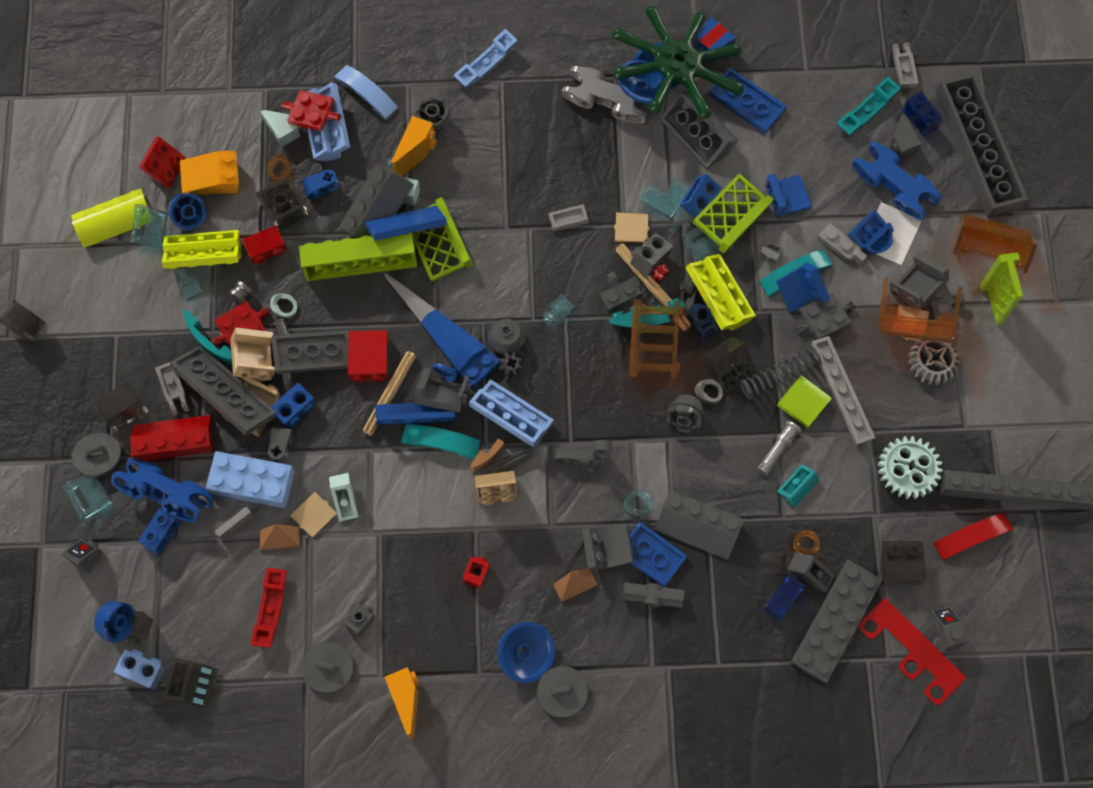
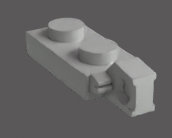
[818,223,867,266]

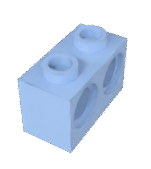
[114,649,166,691]

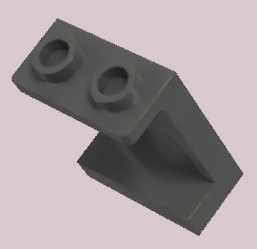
[890,252,949,310]
[415,367,472,412]

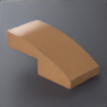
[470,439,505,473]

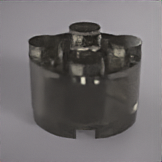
[0,300,46,343]

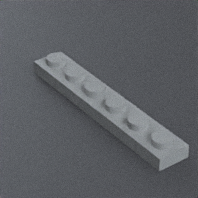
[810,336,875,446]

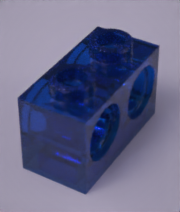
[902,91,943,137]
[763,574,806,622]

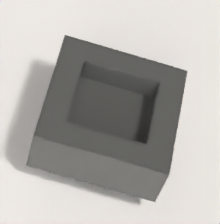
[761,241,784,260]

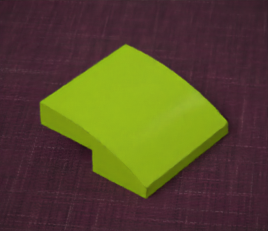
[777,375,832,428]

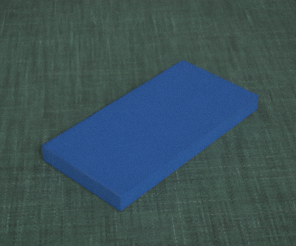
[708,67,787,134]
[365,206,447,241]

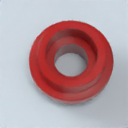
[653,264,669,281]

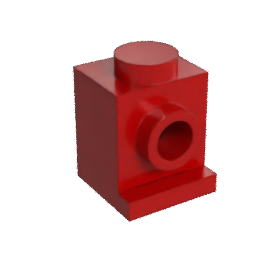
[462,556,490,590]

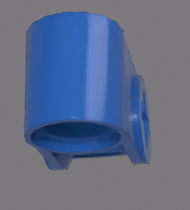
[302,169,339,200]

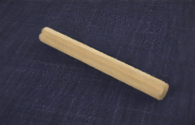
[363,351,416,436]

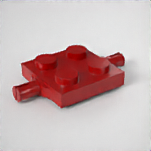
[281,90,341,132]
[211,300,270,347]

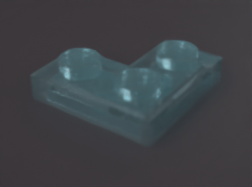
[639,179,690,219]

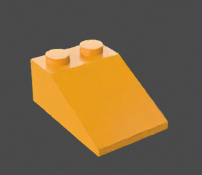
[391,116,437,176]
[180,151,239,195]
[385,667,420,740]

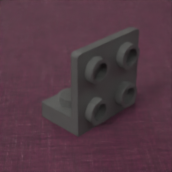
[582,523,634,571]

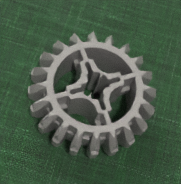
[908,334,960,385]

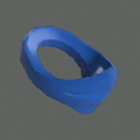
[432,363,457,382]

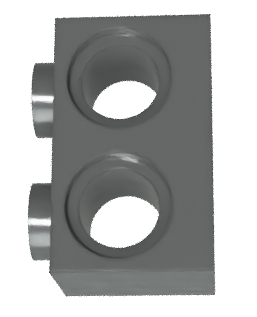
[630,233,673,277]

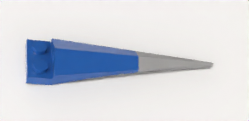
[385,273,501,388]

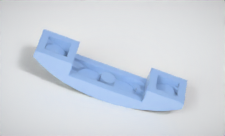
[454,29,518,88]
[334,65,398,120]

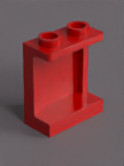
[348,330,389,383]

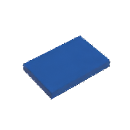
[629,522,688,588]

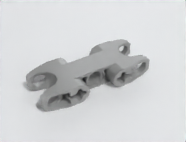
[562,66,646,123]

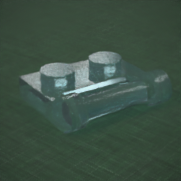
[129,204,168,249]
[681,218,724,262]
[61,475,112,521]

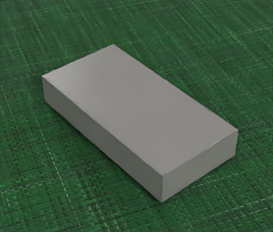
[548,204,589,232]
[215,507,254,541]

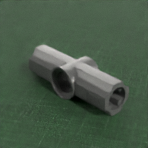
[622,582,684,608]

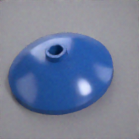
[618,59,664,104]
[497,621,555,683]

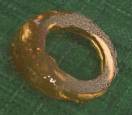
[267,154,291,182]
[793,530,820,555]

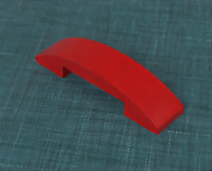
[934,512,1013,561]
[250,568,287,648]

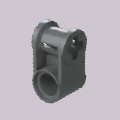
[268,427,293,464]

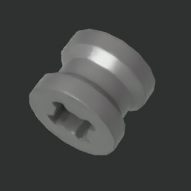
[229,281,253,304]

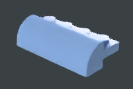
[307,82,350,161]
[469,379,554,448]

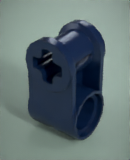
[688,303,720,341]

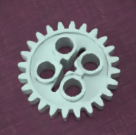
[878,436,943,499]

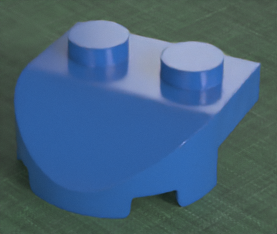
[847,209,894,254]

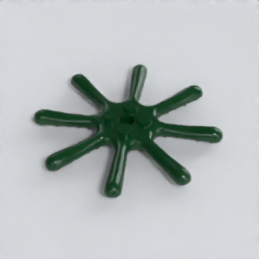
[612,6,744,119]

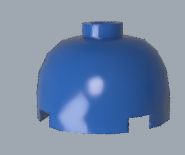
[168,193,207,230]
[94,601,136,643]

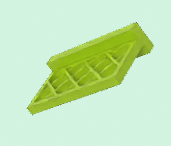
[693,173,774,254]
[412,197,474,282]
[979,252,1023,325]

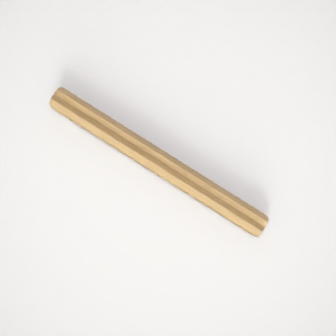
[616,244,692,331]

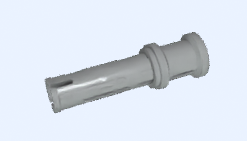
[757,421,802,476]

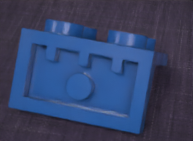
[765,173,811,217]
[776,263,830,313]

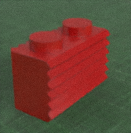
[242,225,287,264]

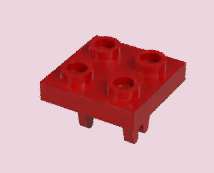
[139,137,186,188]

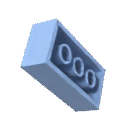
[205,451,295,509]

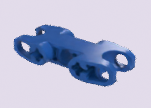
[852,141,942,221]
[111,458,214,522]

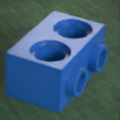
[680,174,722,218]
[271,383,316,428]
[138,508,181,556]

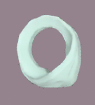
[270,293,298,318]

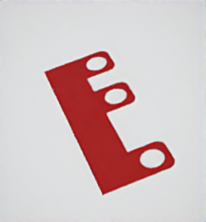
[858,598,966,705]

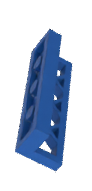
[375,403,455,425]

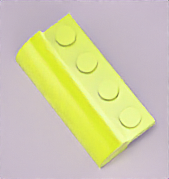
[71,188,154,248]
[162,230,241,269]
[686,254,756,331]

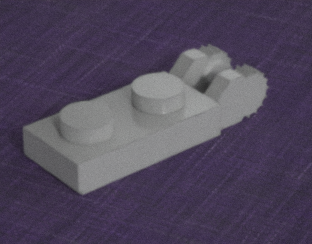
[892,42,919,89]
[155,362,190,416]

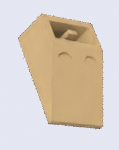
[475,471,517,505]

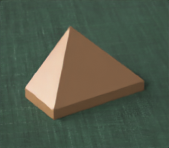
[260,524,300,551]
[553,568,597,602]

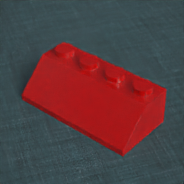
[130,415,214,461]

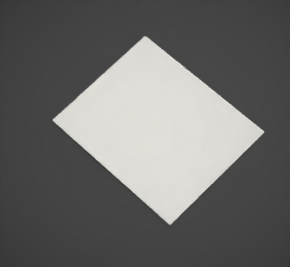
[877,202,921,265]

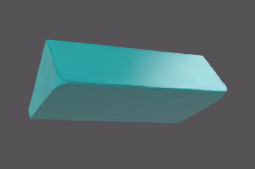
[777,464,819,507]

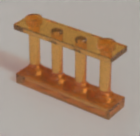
[629,299,683,379]

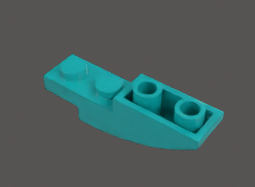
[609,298,685,327]

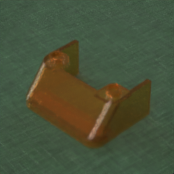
[952,213,1037,274]
[878,278,962,342]

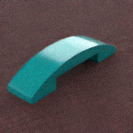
[837,77,901,136]
[759,249,833,297]
[183,309,232,365]
[401,424,481,459]

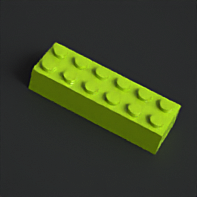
[299,233,417,281]

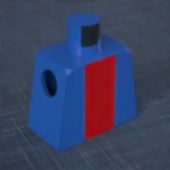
[694,17,736,61]

